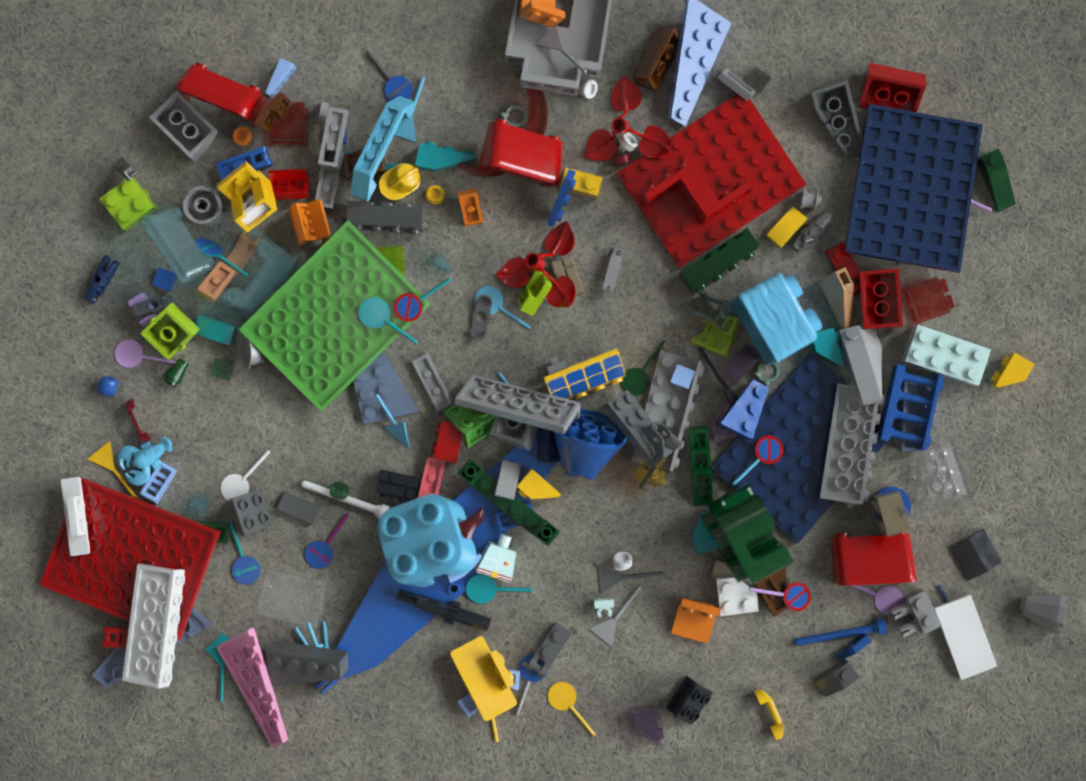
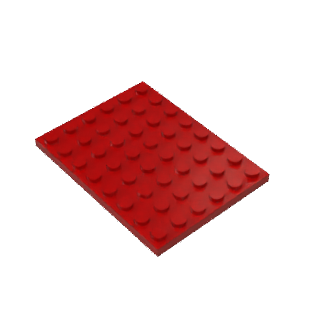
[616,94,807,269]
[39,477,221,641]

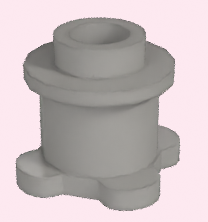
[799,189,822,210]

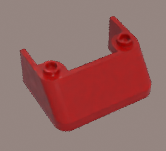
[175,62,267,128]

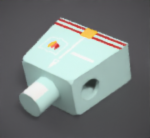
[474,534,516,583]

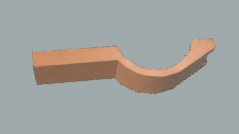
[197,230,262,303]

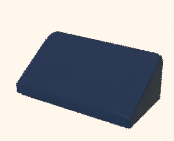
[537,427,560,463]

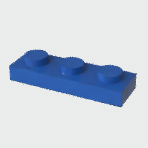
[547,169,577,227]

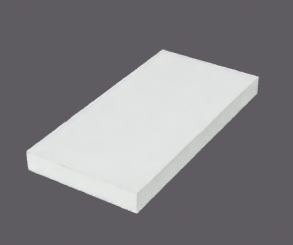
[933,594,997,680]

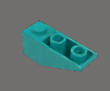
[415,141,477,172]

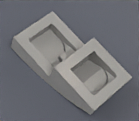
[494,460,521,501]

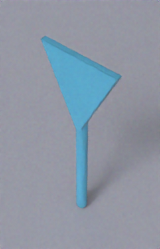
[394,76,425,142]

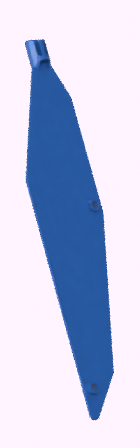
[310,431,557,695]

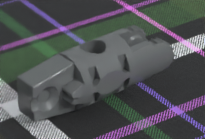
[791,212,832,253]

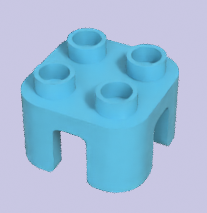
[378,494,476,587]

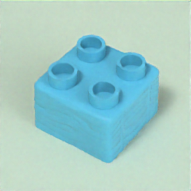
[730,273,822,366]

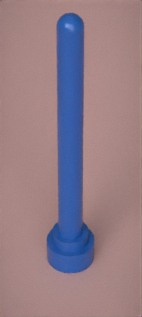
[794,618,887,646]

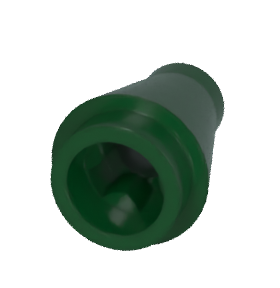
[163,358,189,388]

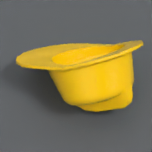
[379,163,421,200]

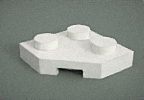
[716,575,759,616]

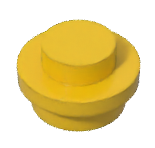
[426,185,445,205]

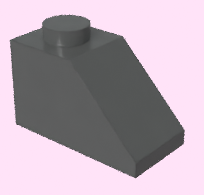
[814,659,860,697]

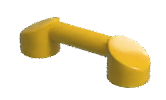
[754,689,783,741]

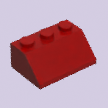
[859,62,926,112]
[860,268,903,329]

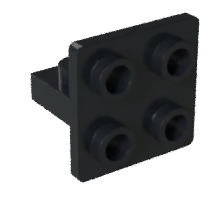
[666,676,713,724]

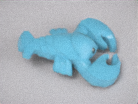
[117,437,173,486]

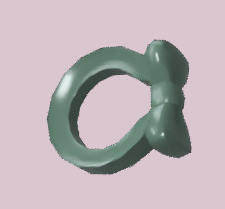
[500,105,528,128]
[753,361,781,387]

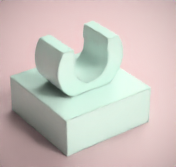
[594,598,614,617]

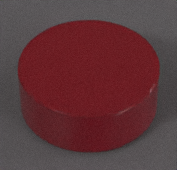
[611,154,631,166]

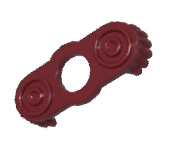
[125,398,151,442]

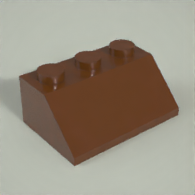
[633,26,679,93]

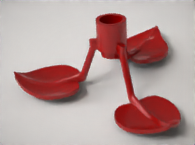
[584,76,671,161]
[495,221,576,308]

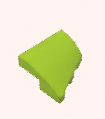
[691,313,741,358]

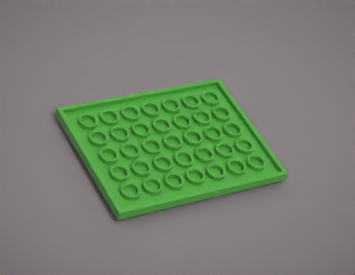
[239,220,431,412]

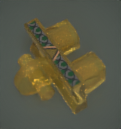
[633,459,667,490]

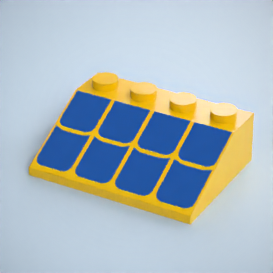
[544,348,625,400]

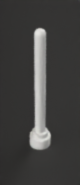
[301,481,390,519]

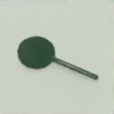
[621,341,666,396]

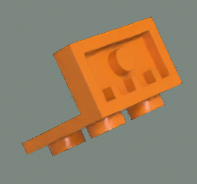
[671,596,720,643]

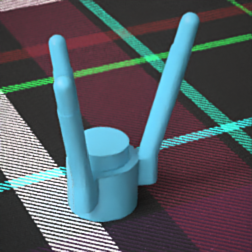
[294,622,330,648]

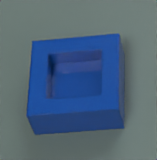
[152,267,178,292]

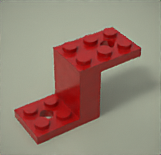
[642,162,756,223]

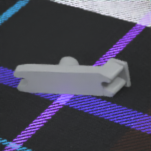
[603,247,625,293]

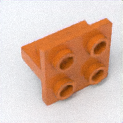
[289,199,331,246]

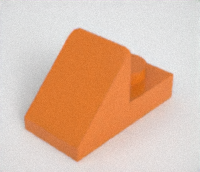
[457,188,484,226]

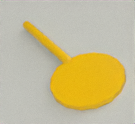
[548,682,595,736]

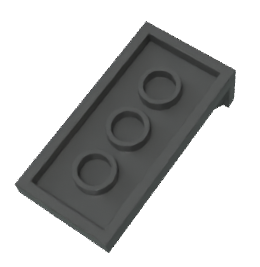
[603,390,683,468]

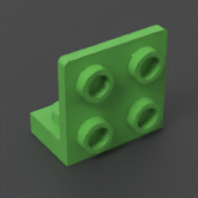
[443,404,496,448]

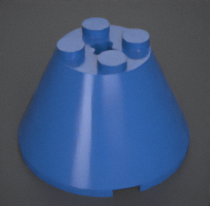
[553,409,628,479]

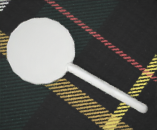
[221,450,270,501]

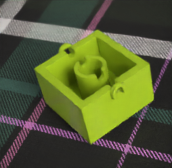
[100,177,158,231]
[140,302,200,361]

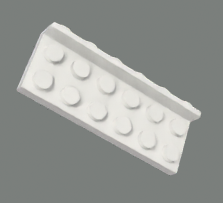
[122,564,185,688]

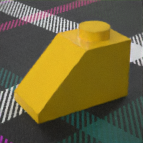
[517,468,561,499]

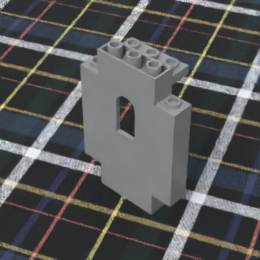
[505,0,612,96]

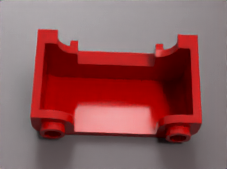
[478,119,563,188]
[831,532,916,586]

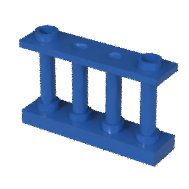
[877,364,944,451]

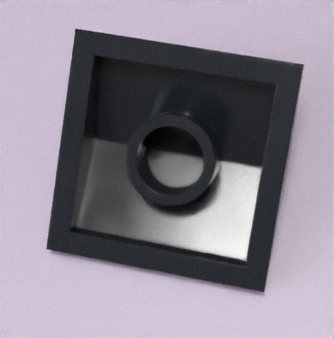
[949,528,1002,580]

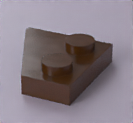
[753,566,788,617]

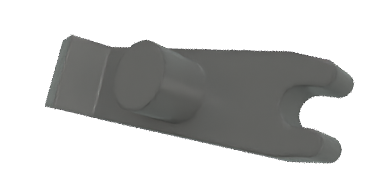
[116,157,137,181]

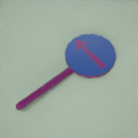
[305,513,349,569]

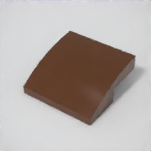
[255,92,291,134]

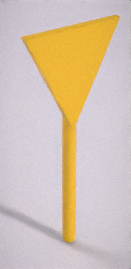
[88,441,139,499]

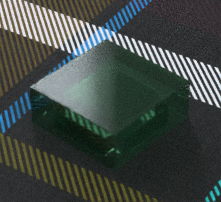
[211,358,235,380]

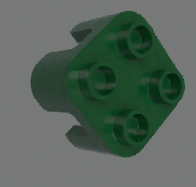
[701,483,794,585]

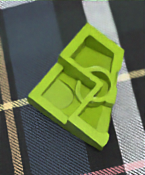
[517,271,552,316]

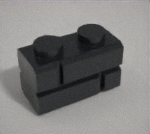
[376,469,420,503]

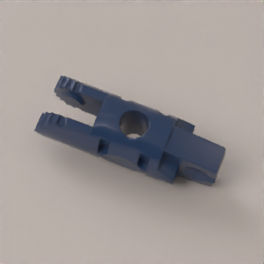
[84,255,120,303]

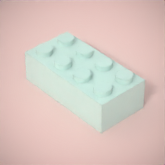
[901,325,991,387]

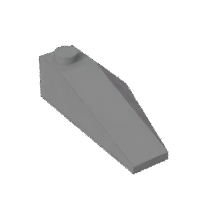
[839,325,882,406]

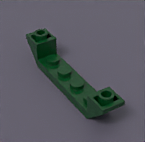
[457,458,560,546]

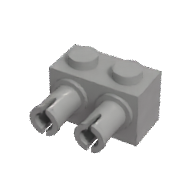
[889,589,942,638]

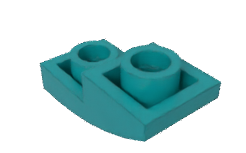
[195,314,237,345]

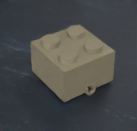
[870,490,911,536]

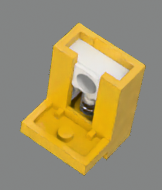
[217,161,277,233]

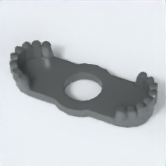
[131,294,177,321]
[470,294,493,340]

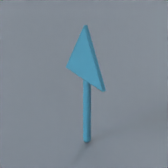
[375,394,409,449]

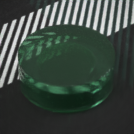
[329,482,350,500]

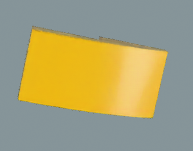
[766,207,808,249]

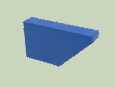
[836,634,871,661]

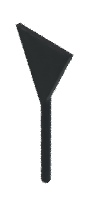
[699,347,738,403]

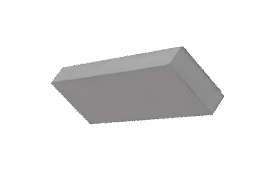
[411,353,454,412]

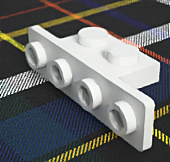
[61,477,90,556]

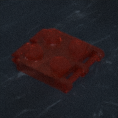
[269,102,309,147]
[901,277,955,325]

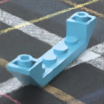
[351,96,417,202]

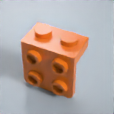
[520,0,565,28]

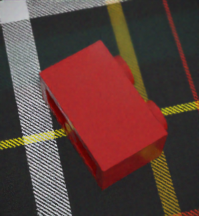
[431,421,462,463]

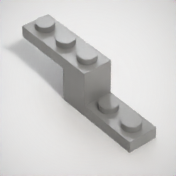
[315,107,349,210]

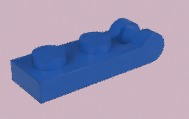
[216,146,273,180]

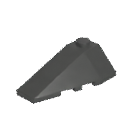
[810,77,862,159]

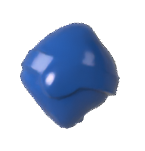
[97,376,118,397]

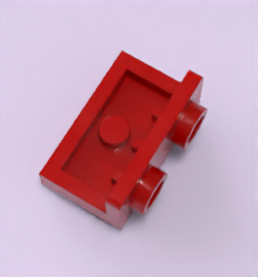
[268,169,309,200]

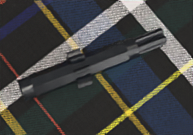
[396,589,491,631]

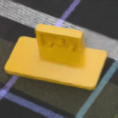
[450,636,517,721]

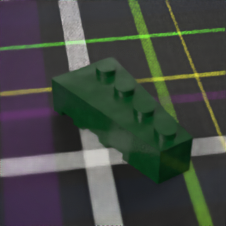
[679,227,760,293]

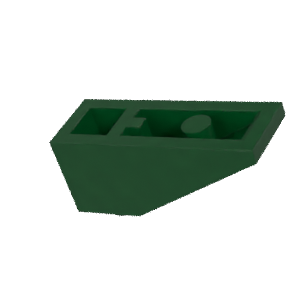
[977,149,1016,212]

